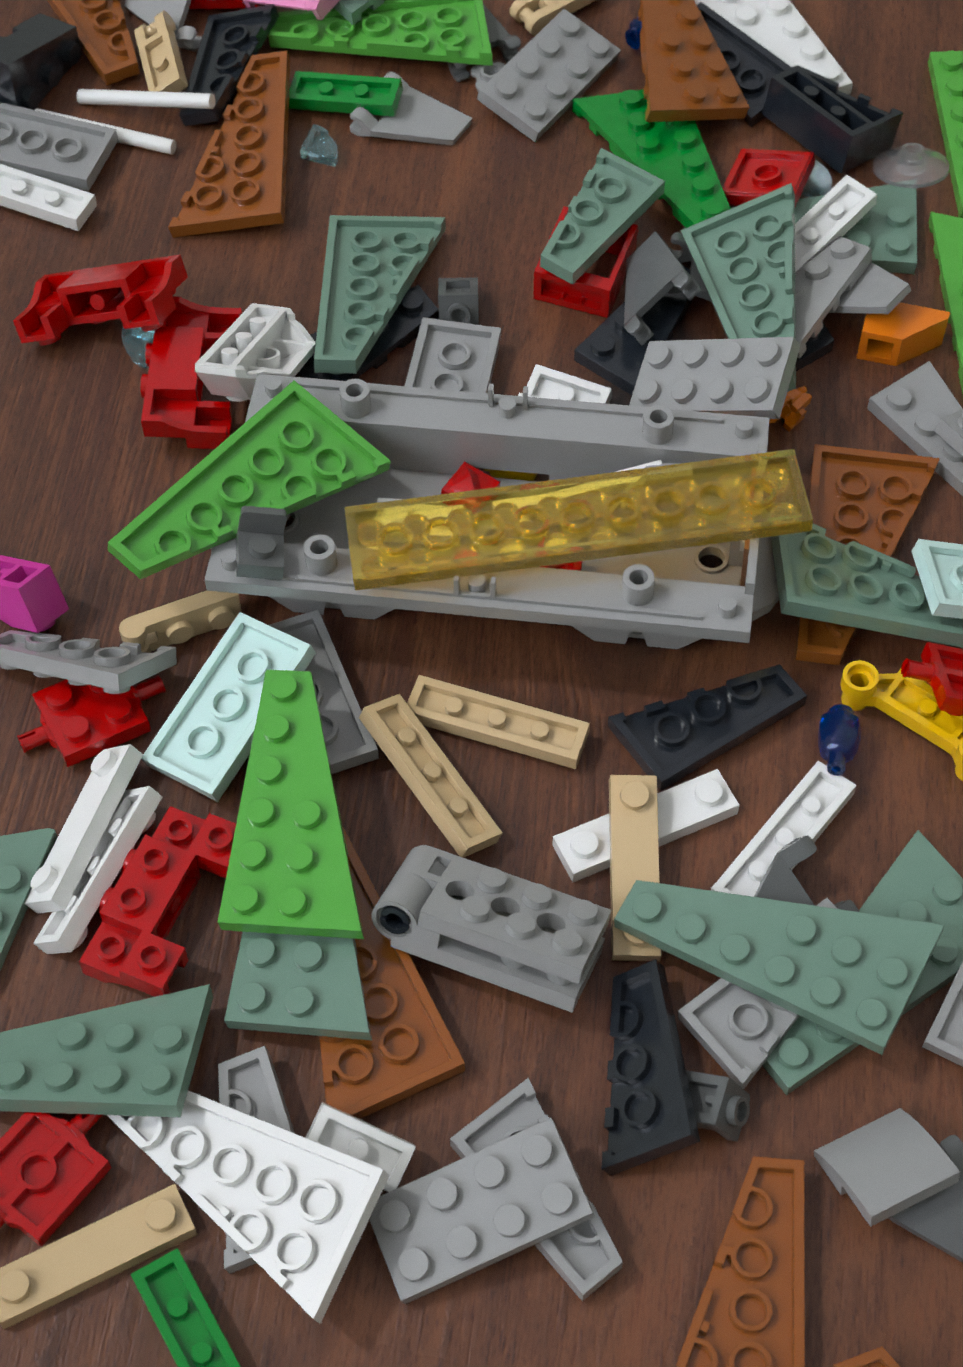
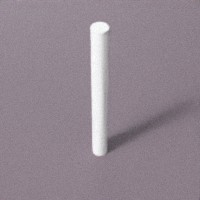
[77,89,215,109]
[35,108,176,155]

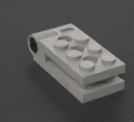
[371,845,612,1012]

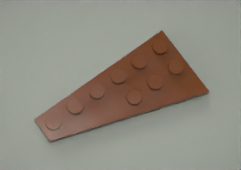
[638,0,750,122]

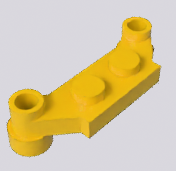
[840,660,963,781]

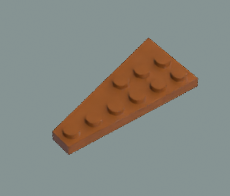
[168,50,291,238]
[795,444,940,665]
[319,827,465,1119]
[675,1156,805,1367]

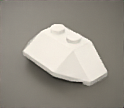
[195,303,316,402]

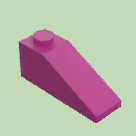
[0,555,69,633]

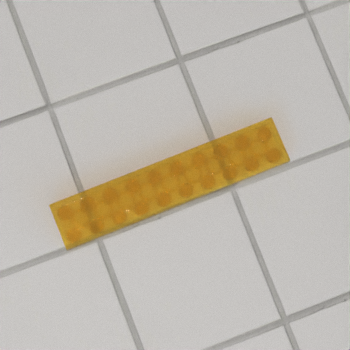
[345,449,813,591]

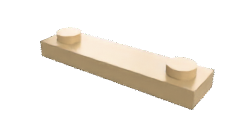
[407,675,590,769]
[359,694,503,858]
[609,775,661,961]
[0,1184,197,1330]

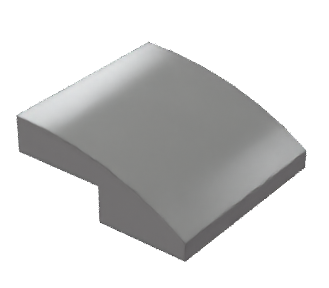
[814,1108,960,1227]

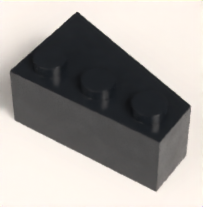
[0,13,82,110]
[762,65,903,174]

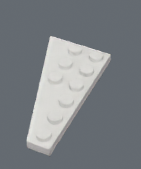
[694,0,853,95]
[107,1091,389,1324]

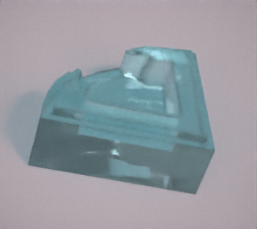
[300,124,338,167]
[802,160,832,197]
[122,327,155,369]

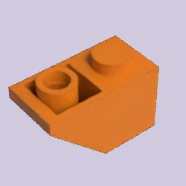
[856,302,950,366]

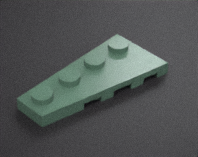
[540,148,665,284]

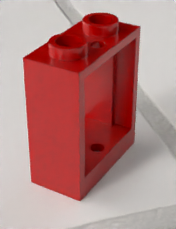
[533,206,638,318]

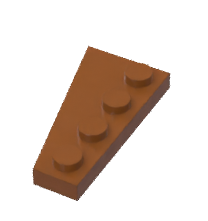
[47,0,140,86]

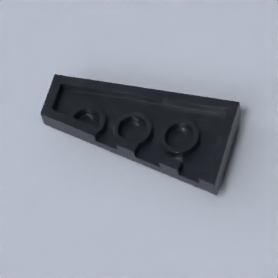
[697,2,792,128]
[179,4,280,126]
[574,266,694,395]
[295,285,439,381]
[607,664,807,791]
[602,959,701,1176]

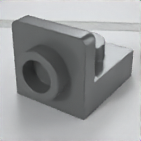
[438,277,479,325]
[236,506,287,580]
[686,1070,750,1141]

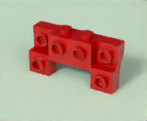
[13,254,188,345]
[140,296,242,449]
[79,806,236,997]

